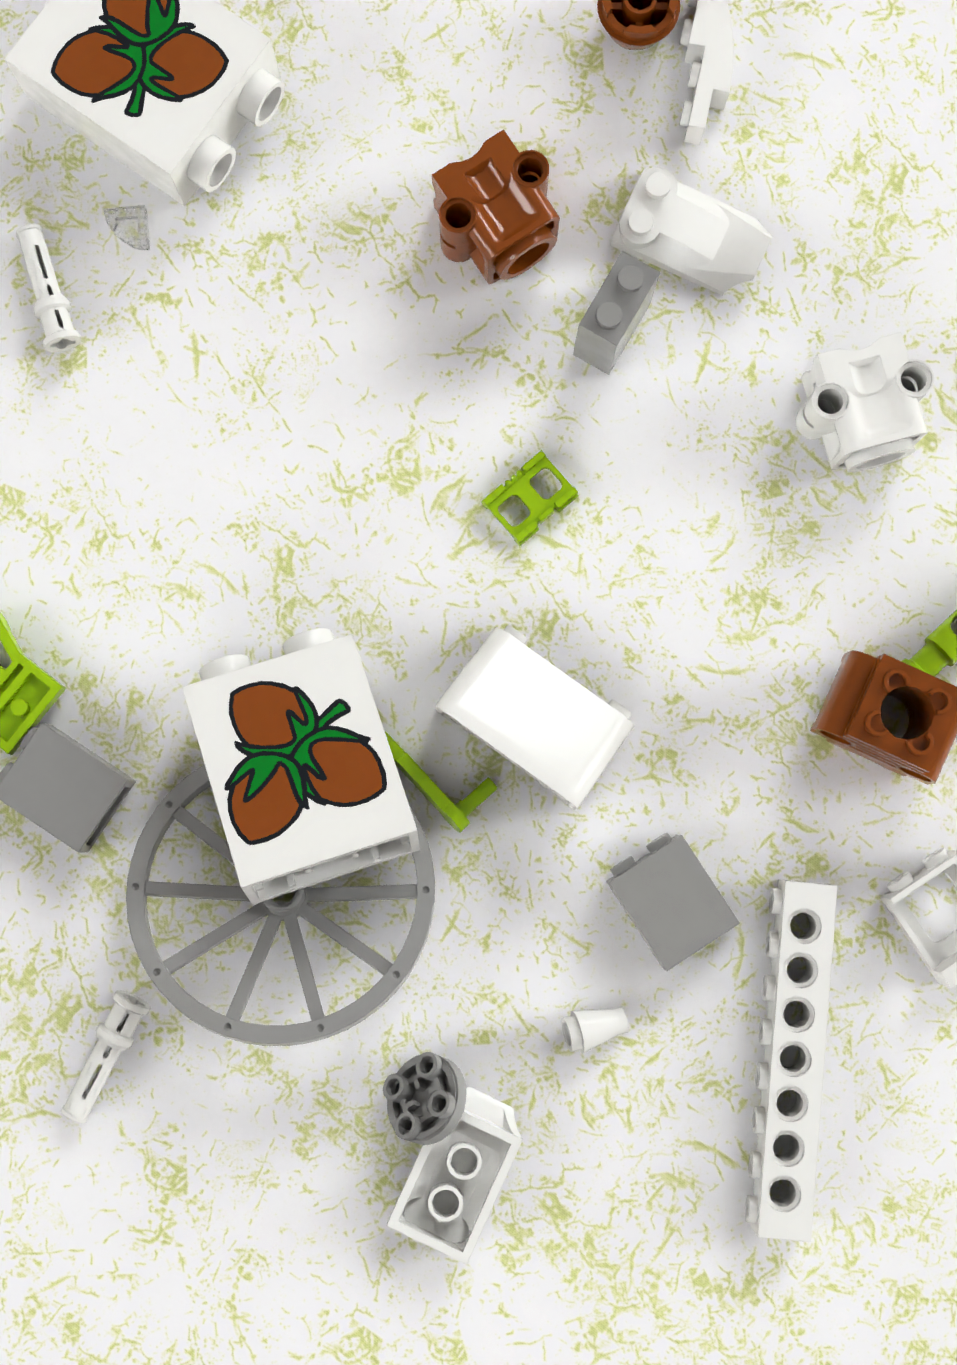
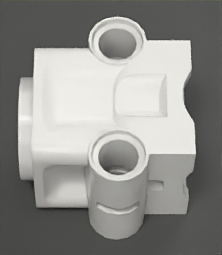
[795,332,935,472]

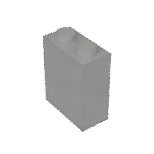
[573,251,660,375]
[0,723,136,853]
[606,832,740,971]

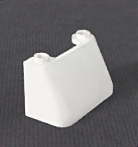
[435,625,634,810]

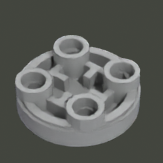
[383,1052,466,1145]

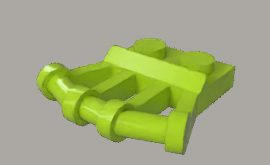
[0,612,66,755]

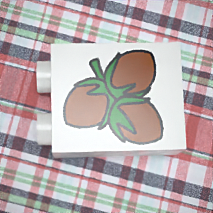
[4,0,285,206]
[182,628,420,905]

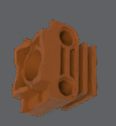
[810,650,957,785]

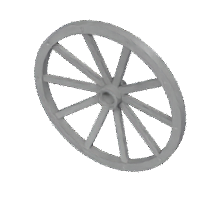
[126,764,435,1046]

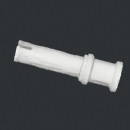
[16,224,81,353]
[61,990,151,1123]

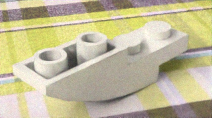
[679,0,734,145]

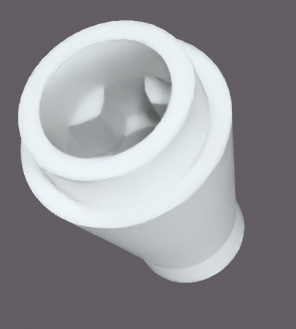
[561,1007,629,1054]

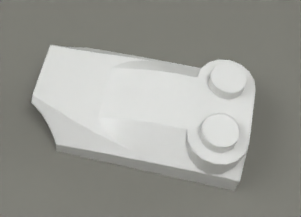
[610,167,773,296]
[386,1087,523,1265]

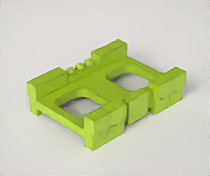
[481,450,578,547]

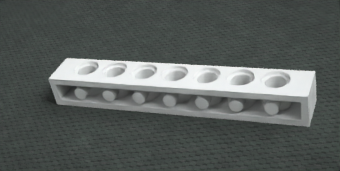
[745,879,838,1242]

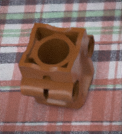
[432,129,560,284]

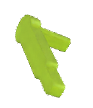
[385,732,497,833]

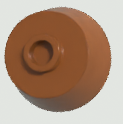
[597,0,680,50]

